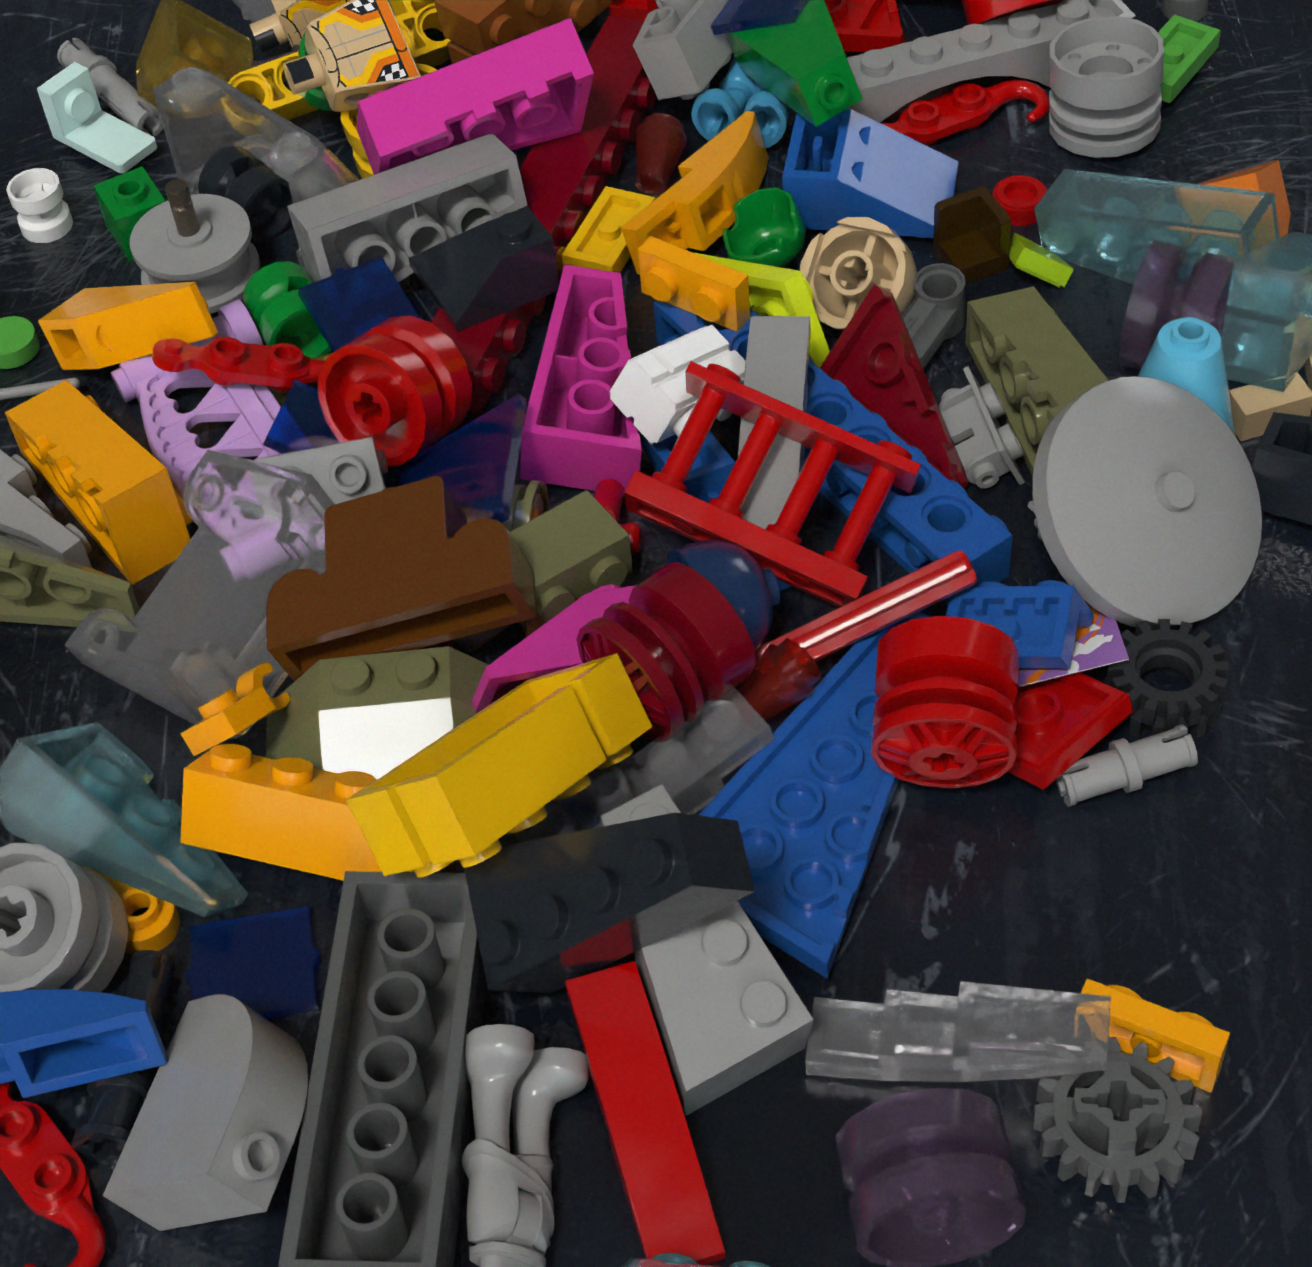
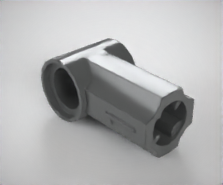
[901,263,965,369]

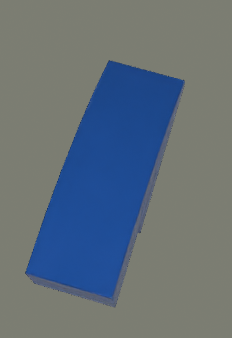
[0,989,167,1098]

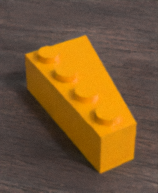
[5,380,194,585]

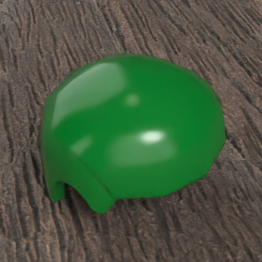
[723,187,806,268]

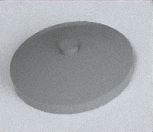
[1032,376,1262,630]

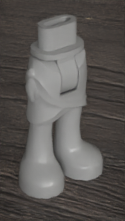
[462,1024,589,1267]

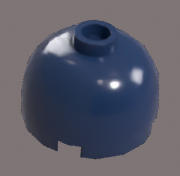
[667,539,780,651]

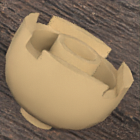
[800,217,917,332]

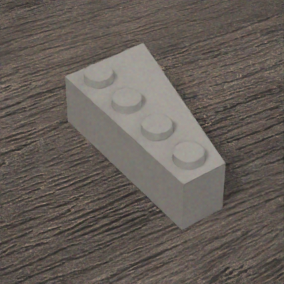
[633,0,763,100]
[287,133,527,327]
[600,784,814,1116]

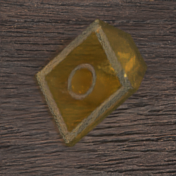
[136,0,257,118]

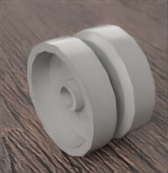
[0,842,129,992]

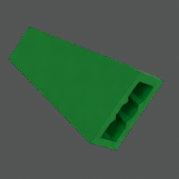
[721,0,863,127]

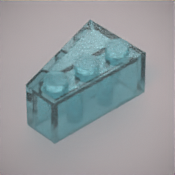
[1221,231,1312,392]

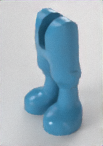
[691,56,790,148]

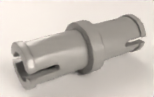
[1056,724,1198,807]

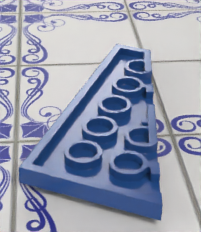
[699,612,929,979]

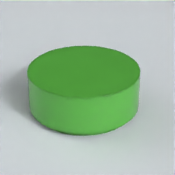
[0,316,40,369]

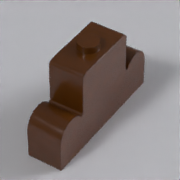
[266,476,536,682]

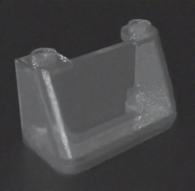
[152,67,359,270]
[65,450,334,739]

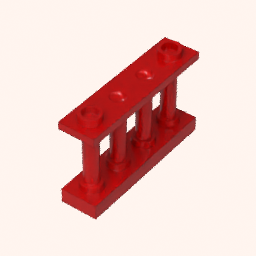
[624,361,921,608]

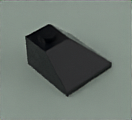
[409,206,559,332]

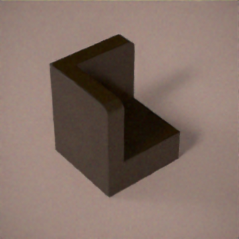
[933,186,1011,285]

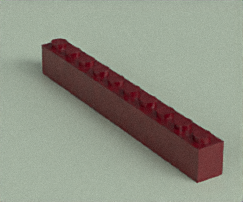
[431,16,656,414]

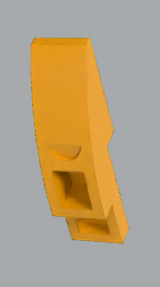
[621,111,769,275]

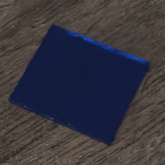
[390,394,527,523]

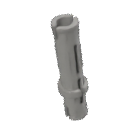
[57,38,166,136]

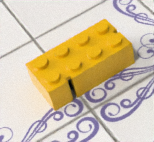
[346,653,652,878]

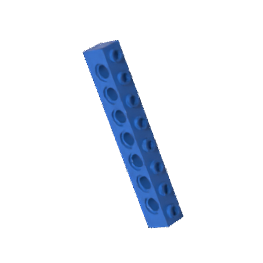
[653,300,1013,608]

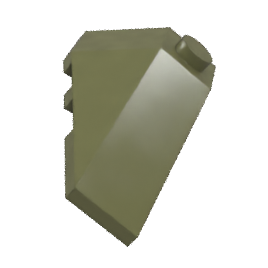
[0,535,144,632]

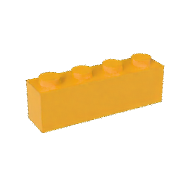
[180,744,458,881]

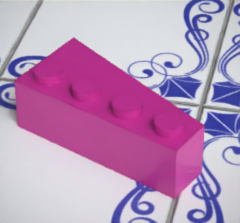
[357,18,594,175]
[520,264,642,496]

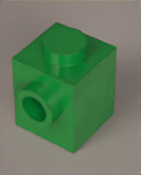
[93,166,166,262]

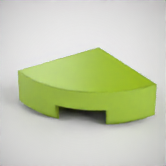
[1009,233,1074,287]

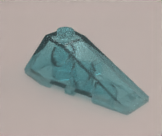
[0,722,248,917]

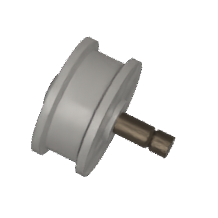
[130,179,261,314]

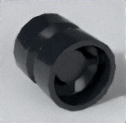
[198,146,299,242]

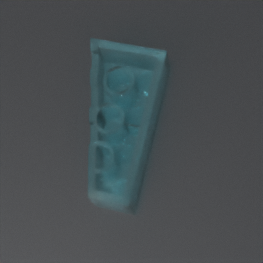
[1034,169,1285,328]

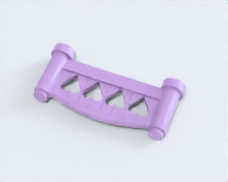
[110,299,327,585]

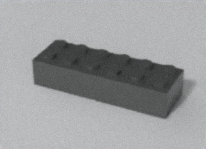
[278,871,487,1267]

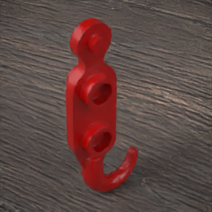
[881,80,1049,146]
[152,337,351,392]
[0,1082,106,1267]

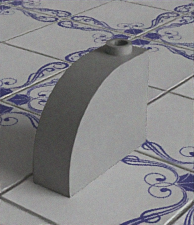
[103,994,308,1231]

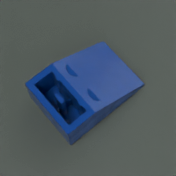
[782,109,959,238]

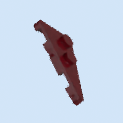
[820,284,969,489]

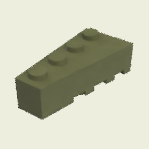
[965,286,1109,476]

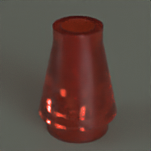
[635,113,687,195]
[724,638,822,733]

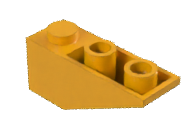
[38,282,219,370]

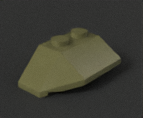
[266,646,488,780]

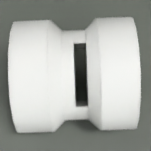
[6,168,73,243]

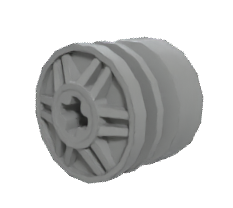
[1049,16,1164,158]

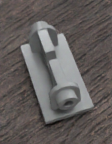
[939,366,1025,488]
[254,436,388,519]

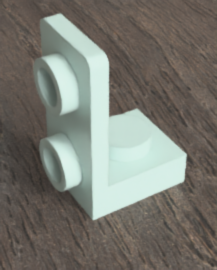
[37,62,157,173]

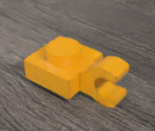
[180,663,291,756]

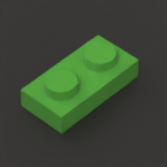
[1158,14,1221,103]

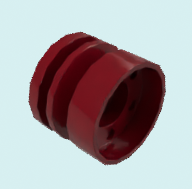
[576,562,756,742]

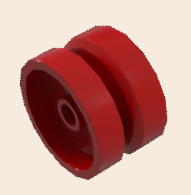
[318,315,472,466]

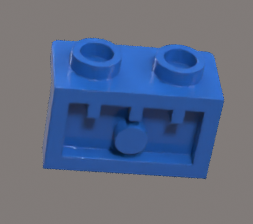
[946,580,1093,668]

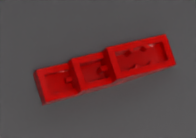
[565,961,726,1267]

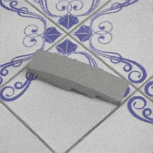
[738,316,811,529]

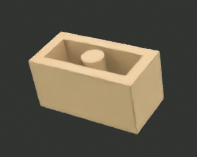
[1229,371,1312,441]

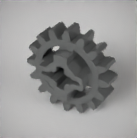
[1033,1037,1202,1203]

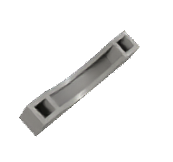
[794,0,1100,123]

